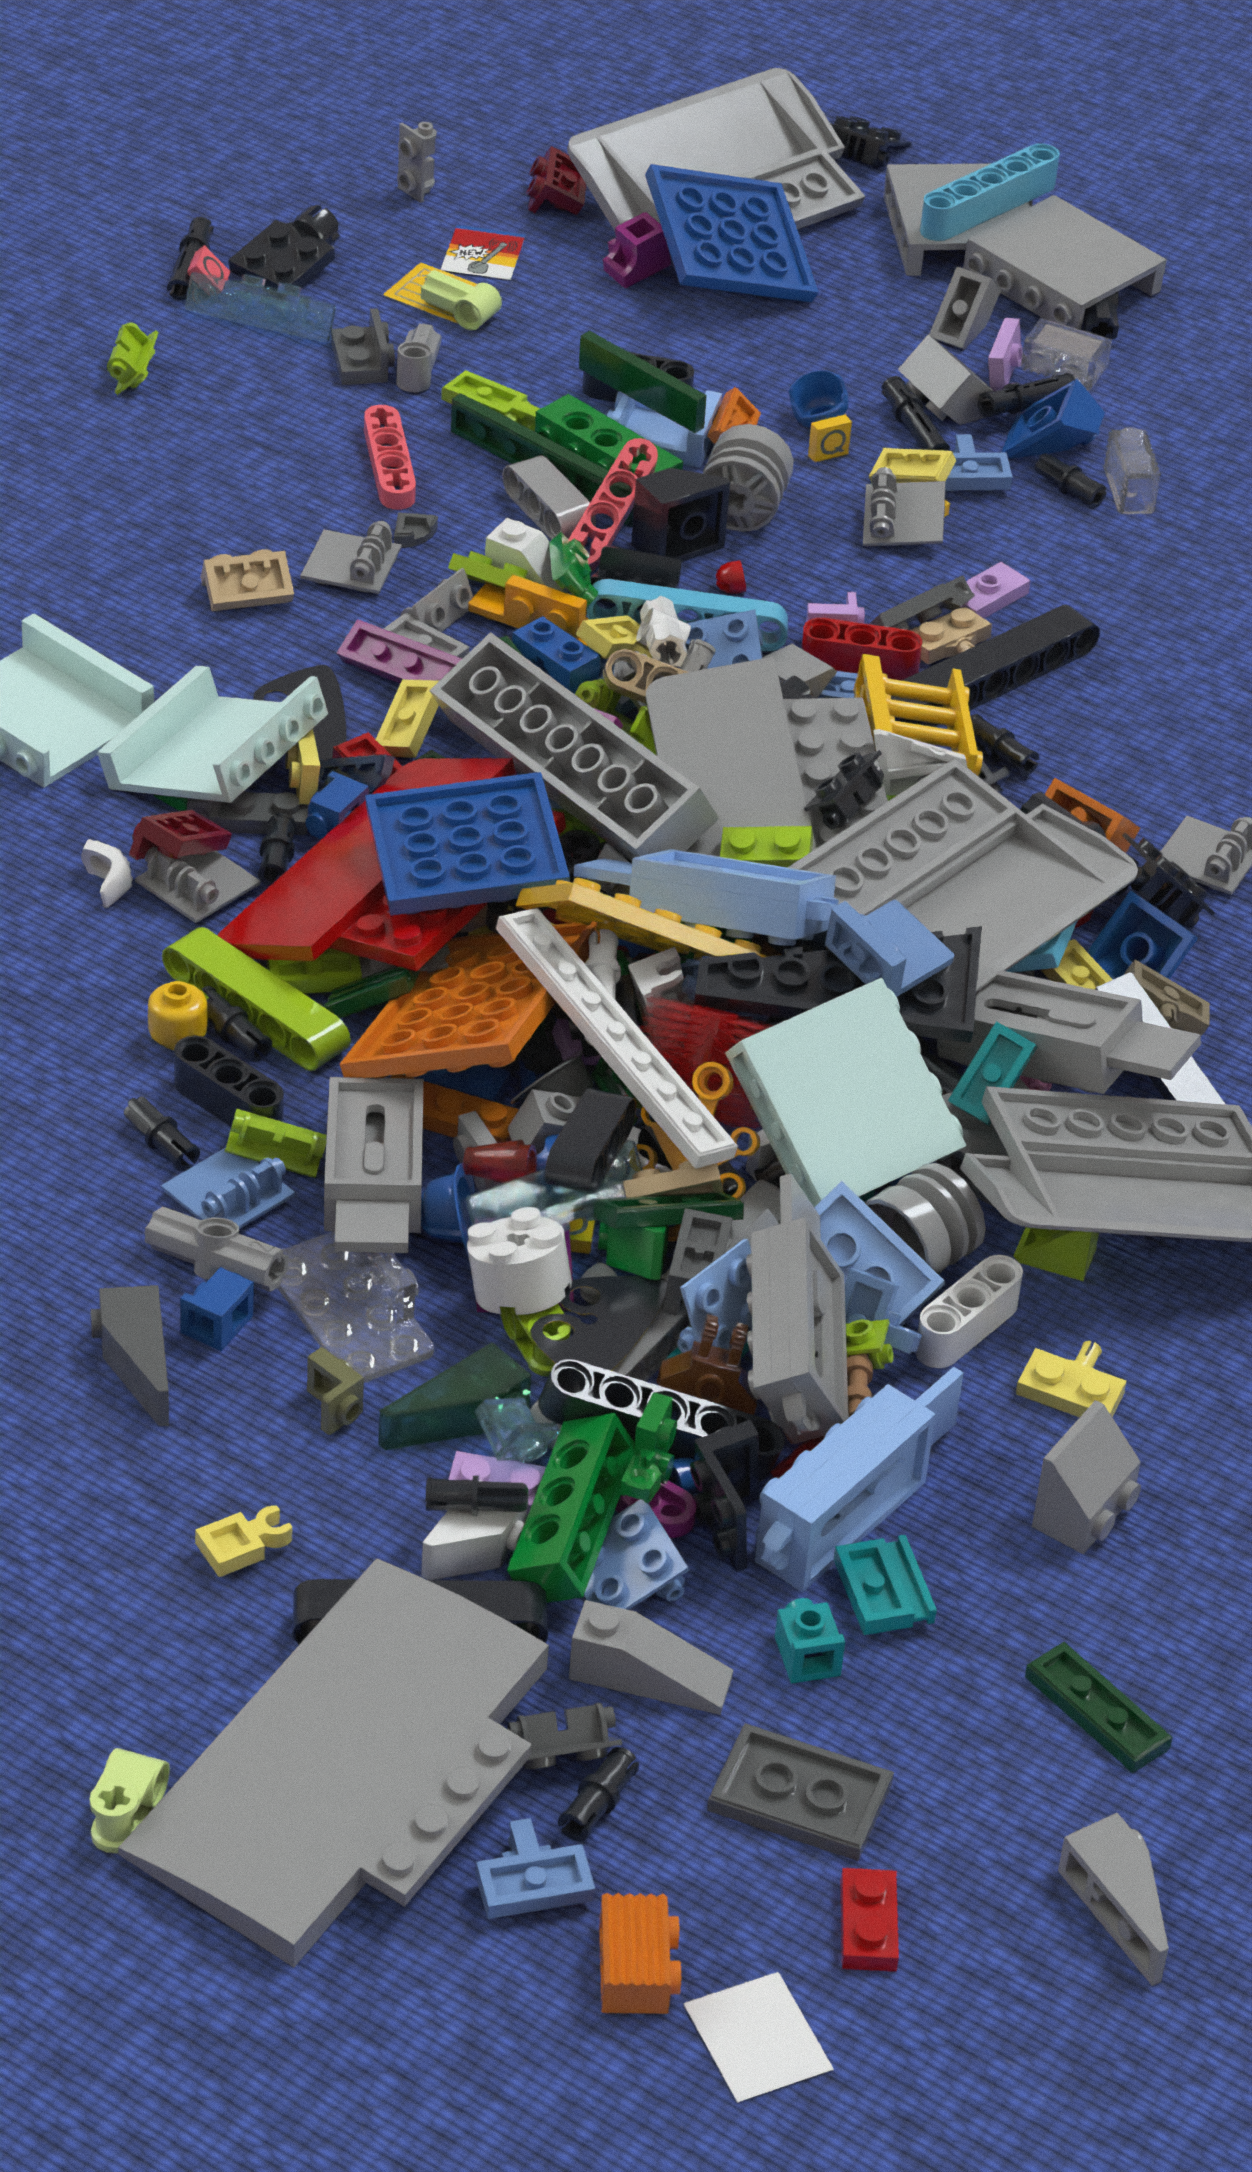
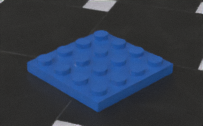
[645,164,819,302]
[365,772,570,916]

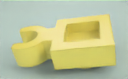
[195,1506,292,1577]

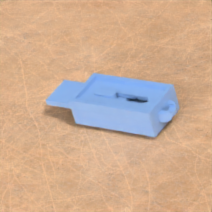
[574,849,839,945]
[755,1367,963,1593]

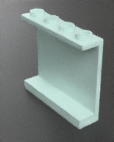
[0,613,154,788]
[97,666,328,803]
[725,978,967,1207]

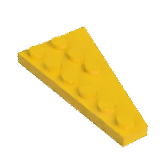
[516,878,779,960]

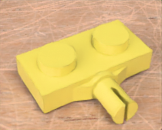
[576,615,652,659]
[1016,1341,1126,1418]

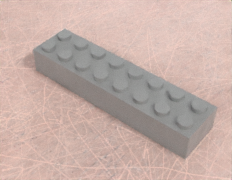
[429,632,719,861]

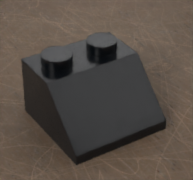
[631,468,730,561]

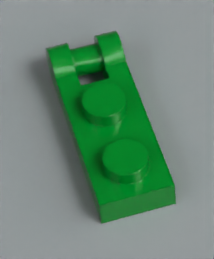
[549,532,598,607]

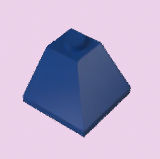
[1001,379,1105,459]
[1087,890,1198,979]

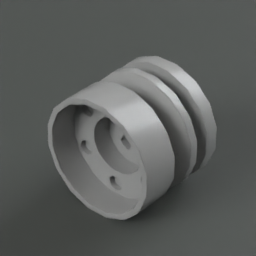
[703,424,794,532]
[865,1163,986,1274]

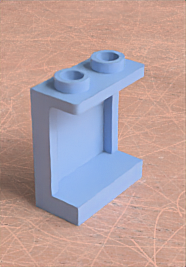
[607,390,722,468]

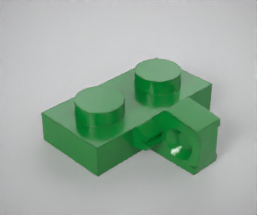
[620,1392,678,1503]

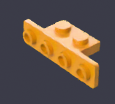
[468,575,589,646]

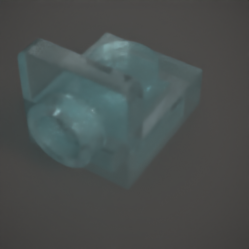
[475,1398,560,1462]

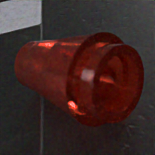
[464,1139,537,1187]

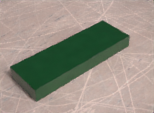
[593,1191,744,1229]
[1025,1642,1173,1773]

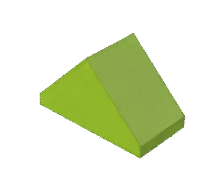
[1013,1227,1099,1281]

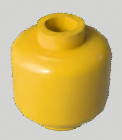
[148,981,207,1050]

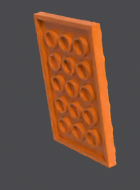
[339,921,600,1078]

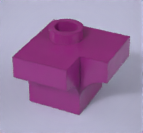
[603,211,671,288]

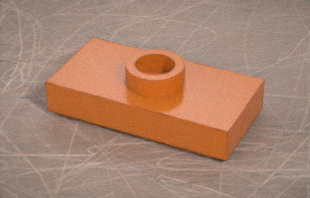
[707,387,761,444]

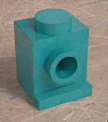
[775,1598,845,1684]

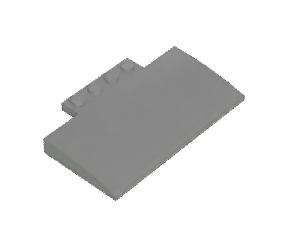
[118,1558,549,1967]

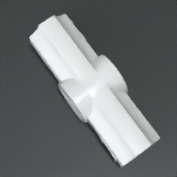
[636,596,691,667]

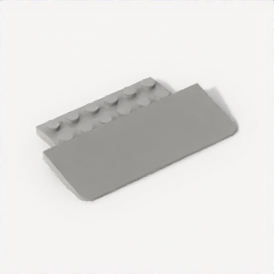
[567,68,865,231]
[645,657,888,936]
[788,758,1138,991]
[960,1086,1252,1242]

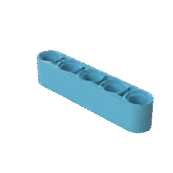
[920,144,1060,241]
[586,579,788,651]

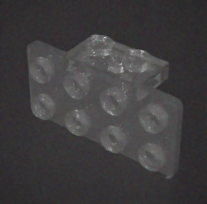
[278,1231,434,1383]

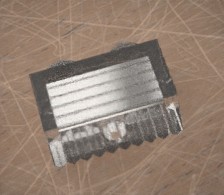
[1021,318,1112,390]
[1103,427,1161,514]

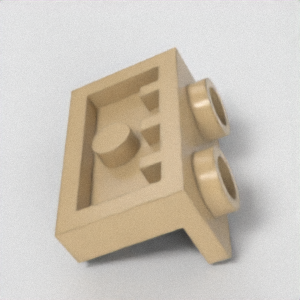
[201,549,294,611]

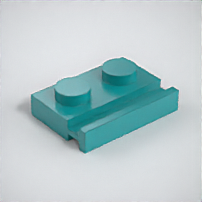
[833,1535,937,1635]

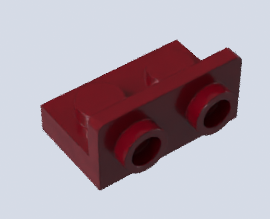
[526,146,587,215]
[129,810,232,860]

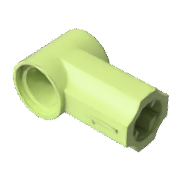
[420,270,502,331]

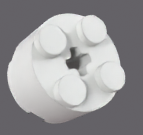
[467,1207,572,1315]

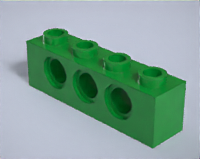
[535,394,683,475]
[507,1413,635,1603]

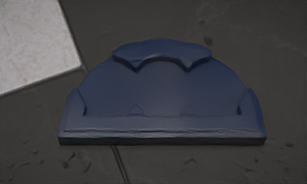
[319,754,395,795]

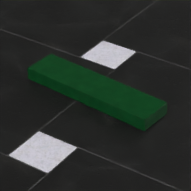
[578,330,707,433]

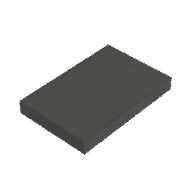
[707,1723,894,1861]

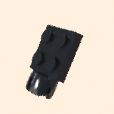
[228,205,340,299]

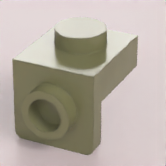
[307,1347,364,1435]

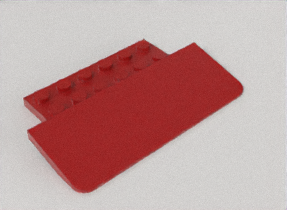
[217,758,566,971]

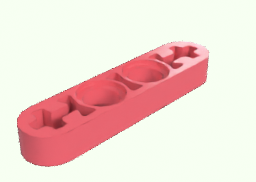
[364,405,416,510]
[569,438,658,572]

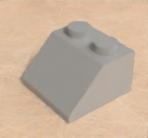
[898,334,993,425]
[1032,1400,1141,1554]

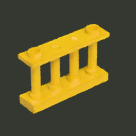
[853,654,983,776]

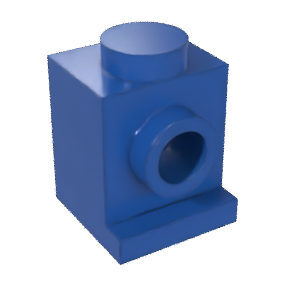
[305,771,368,839]
[180,1267,254,1352]

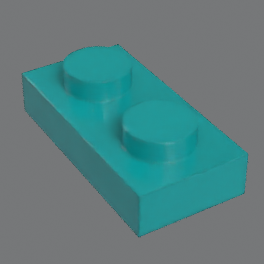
[947,1021,1038,1126]

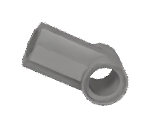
[396,324,441,392]

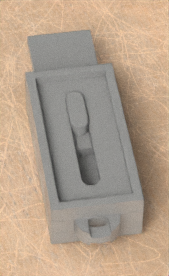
[937,970,1201,1094]
[324,1077,424,1253]
[746,1173,849,1444]

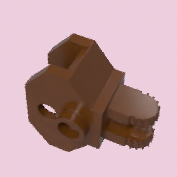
[656,1314,757,1415]

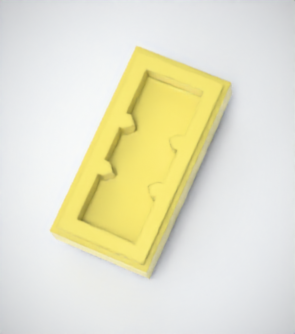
[869,448,956,483]

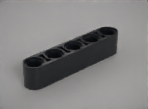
[538,1359,785,1482]
[292,1579,548,1645]

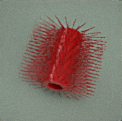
[624,997,774,1128]

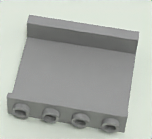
[883,164,1033,276]
[963,195,1167,337]

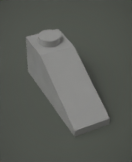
[569,1600,733,1715]
[1058,1813,1169,1986]

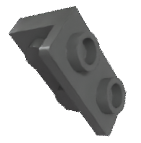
[331,308,395,385]

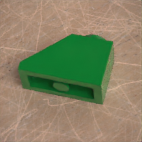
[598,1222,669,1280]

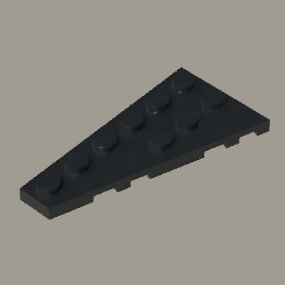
[694,926,982,1043]

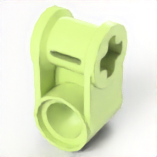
[89,1748,170,1853]

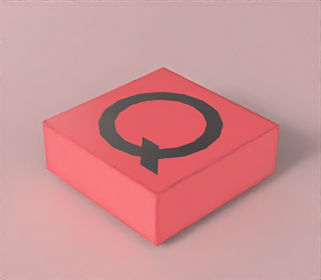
[187,245,231,298]

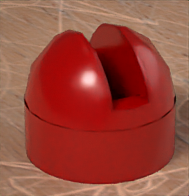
[716,560,746,594]

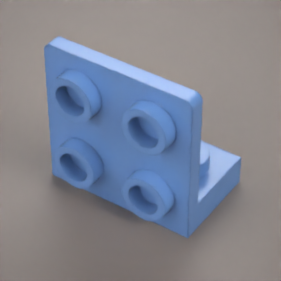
[825,900,954,997]

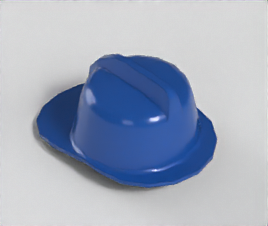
[421,1163,476,1258]

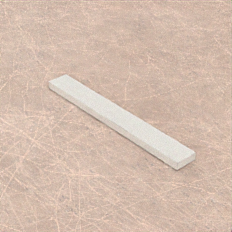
[496,908,738,1169]

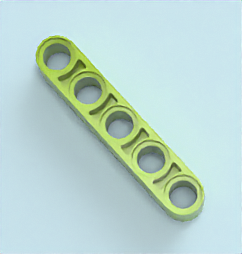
[162,927,351,1071]

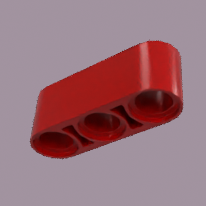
[801,618,922,681]

